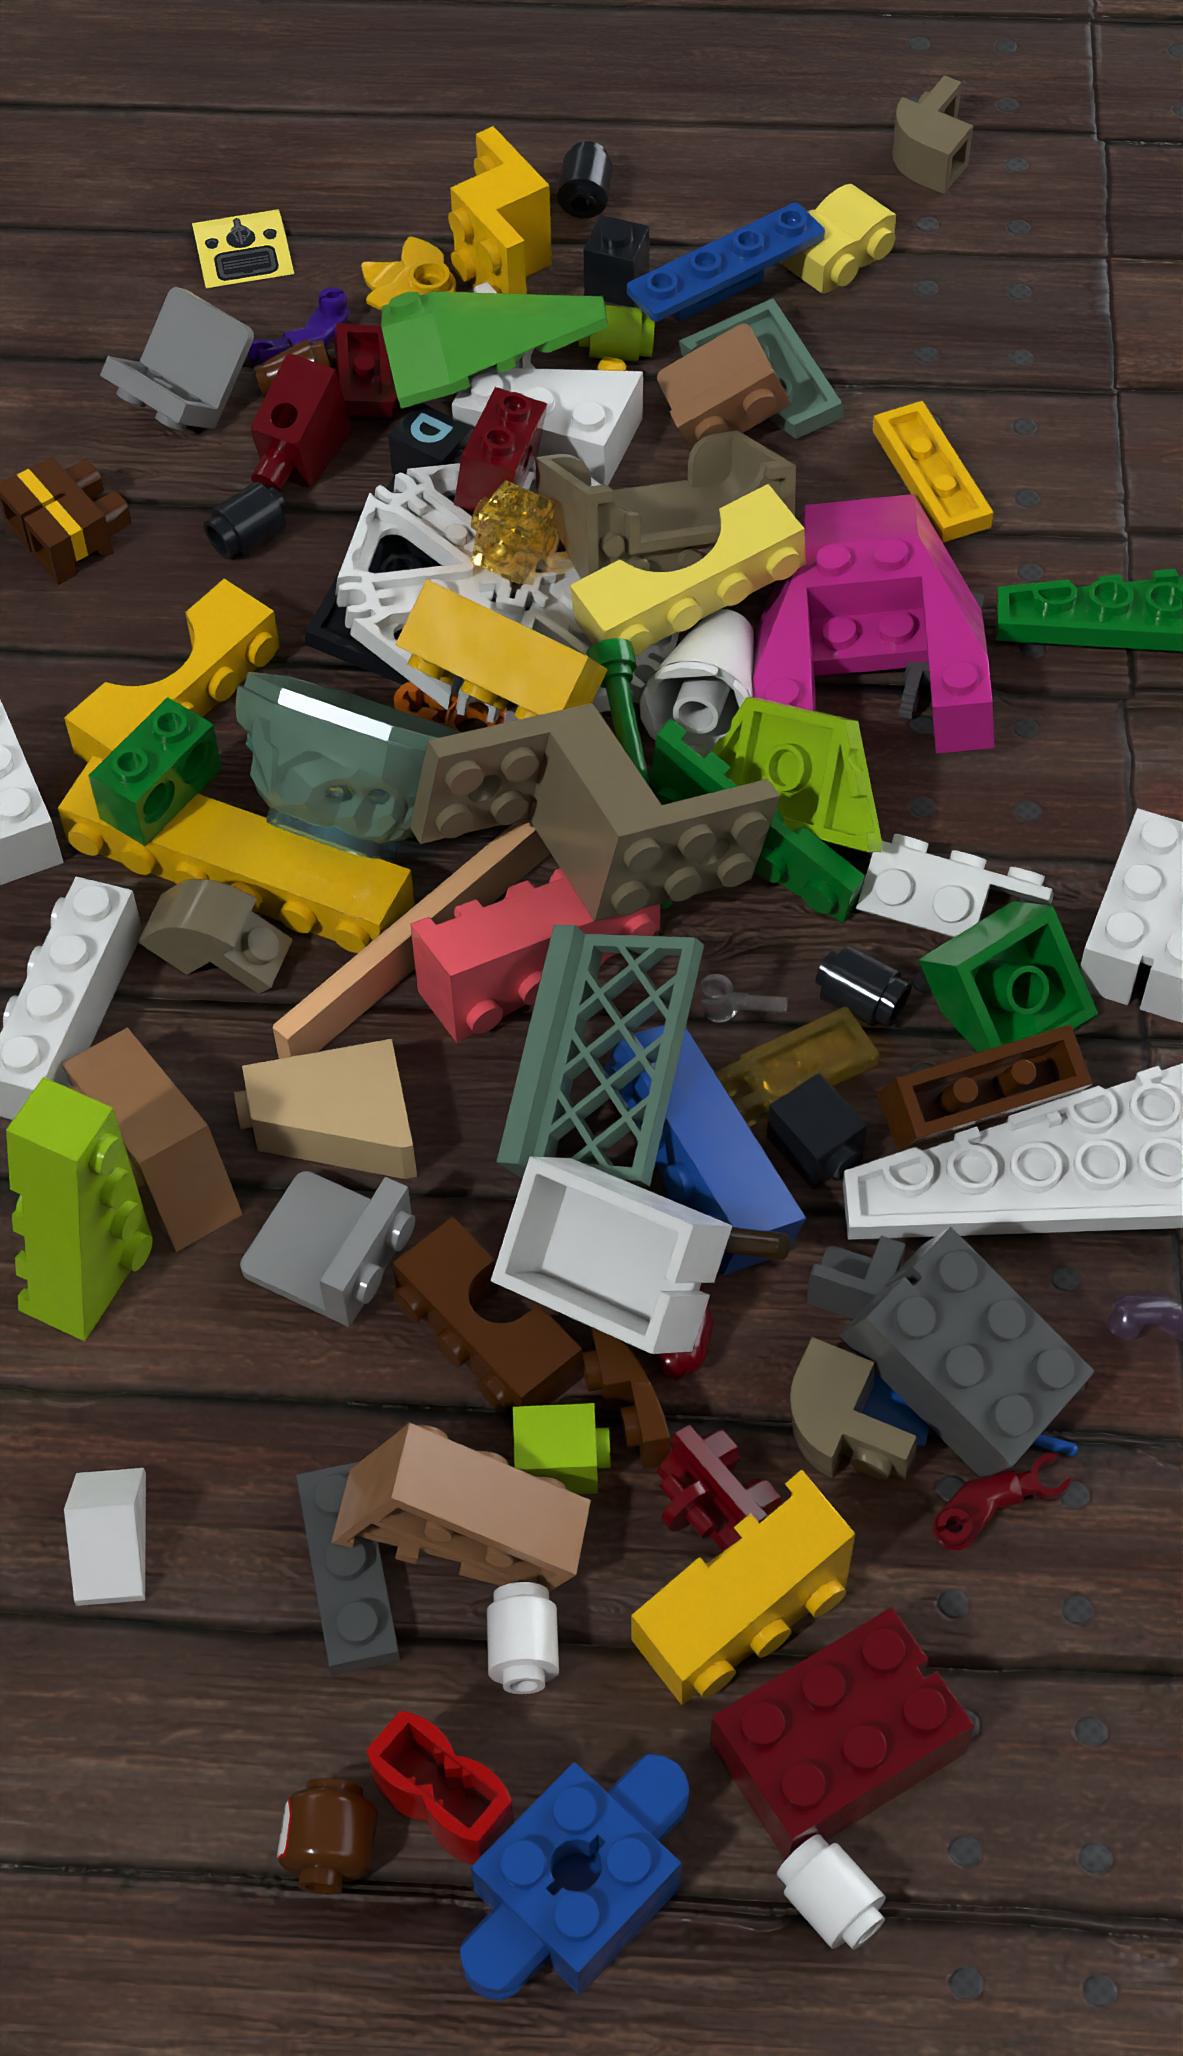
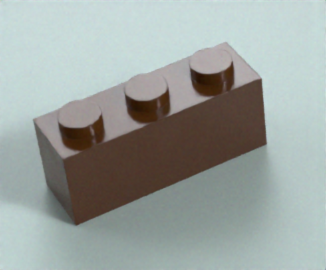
[877,1024,1093,1153]

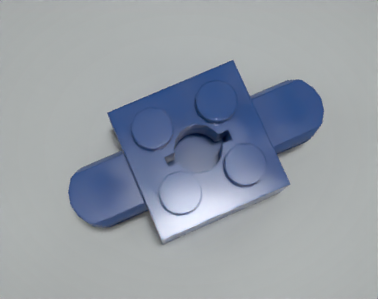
[460,1754,689,2001]

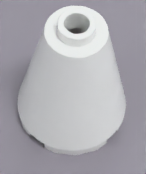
[639,609,754,758]

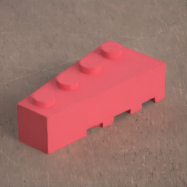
[410,868,660,1043]

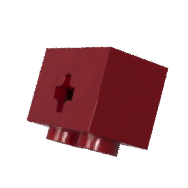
[454,387,547,522]

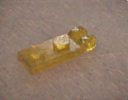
[714,1007,879,1127]

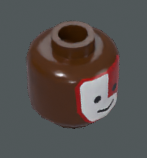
[277,1778,378,1895]

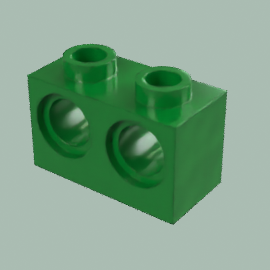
[88,697,222,846]

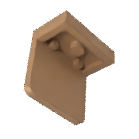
[657,323,792,449]

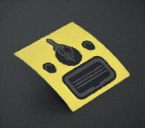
[192,209,294,289]

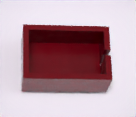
[710,1607,975,1860]

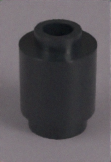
[557,141,613,218]
[203,482,288,559]
[815,945,912,1028]

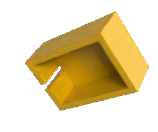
[395,579,608,719]

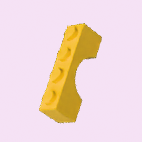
[64,579,280,763]

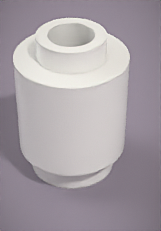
[487,1582,559,1694]
[777,1834,886,1950]

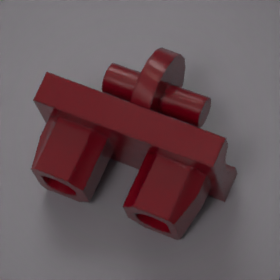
[656,1425,781,1551]

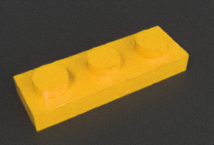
[872,401,994,543]

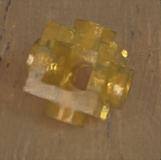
[471,480,557,585]

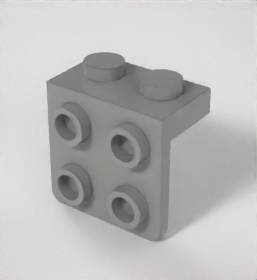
[100,287,254,431]
[240,1171,415,1327]

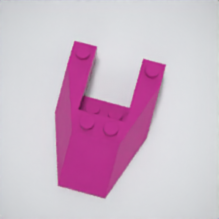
[753,494,995,753]

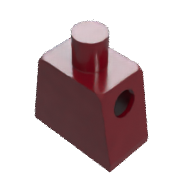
[250,353,353,493]

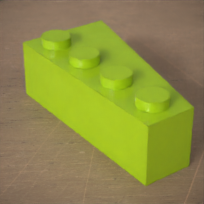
[6,1077,153,1342]

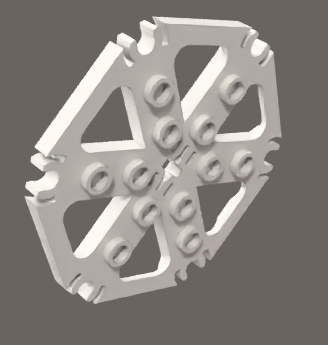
[335,461,679,723]

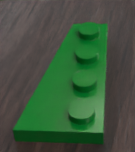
[995,568,1183,652]
[649,718,865,923]

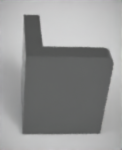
[806,1236,906,1319]

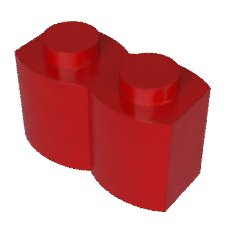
[366,1711,514,1865]

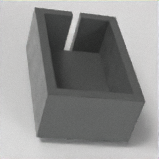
[839,1227,1095,1477]

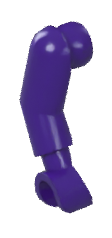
[248,288,350,364]

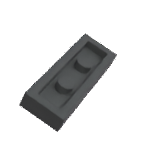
[296,1462,400,1676]

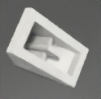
[64,1468,146,1606]

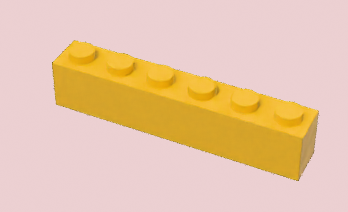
[58,756,415,953]

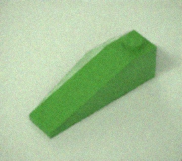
[381,291,608,408]

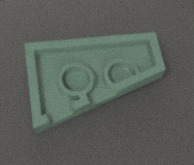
[679,298,844,439]

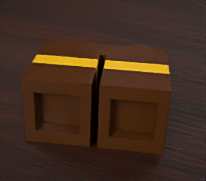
[0,457,132,585]

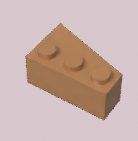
[61,1027,243,1253]
[331,1423,591,1592]

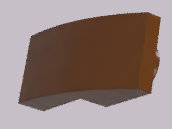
[582,1327,670,1469]

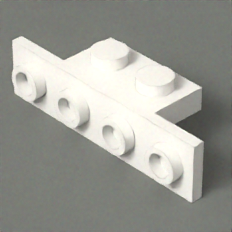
[822,834,1054,938]

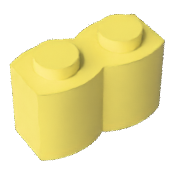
[779,184,896,294]

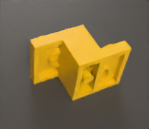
[448,126,552,294]

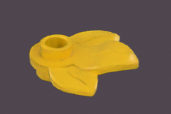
[361,236,456,310]

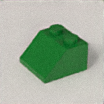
[918,901,1098,1053]

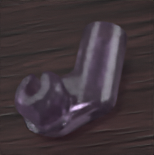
[1106,1292,1183,1341]

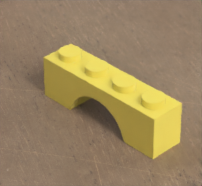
[570,484,806,656]

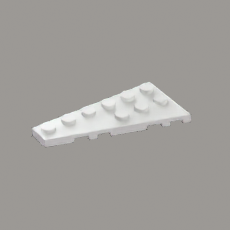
[843,1063,1183,1240]

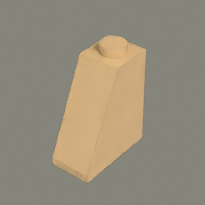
[234,1039,417,1179]

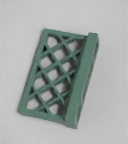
[497,924,704,1187]

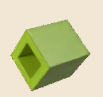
[513,1403,611,1494]

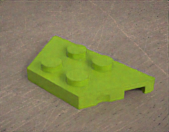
[711,697,882,852]

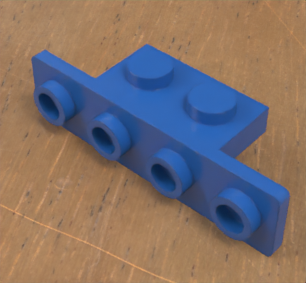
[627,202,825,322]

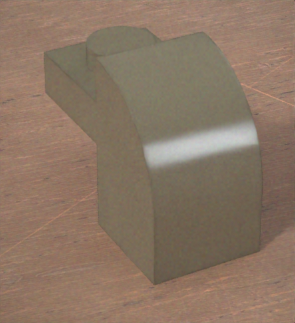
[892,75,973,194]
[138,879,293,994]
[790,1337,917,1481]

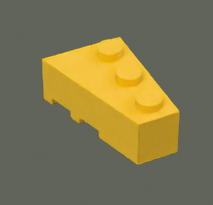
[631,1470,855,1705]

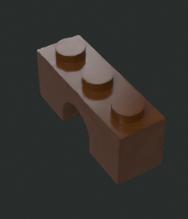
[392,1216,583,1415]

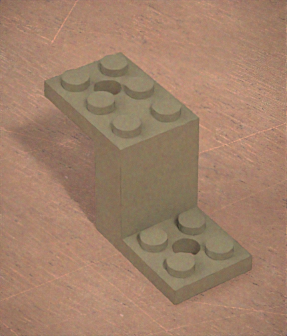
[410,703,780,921]

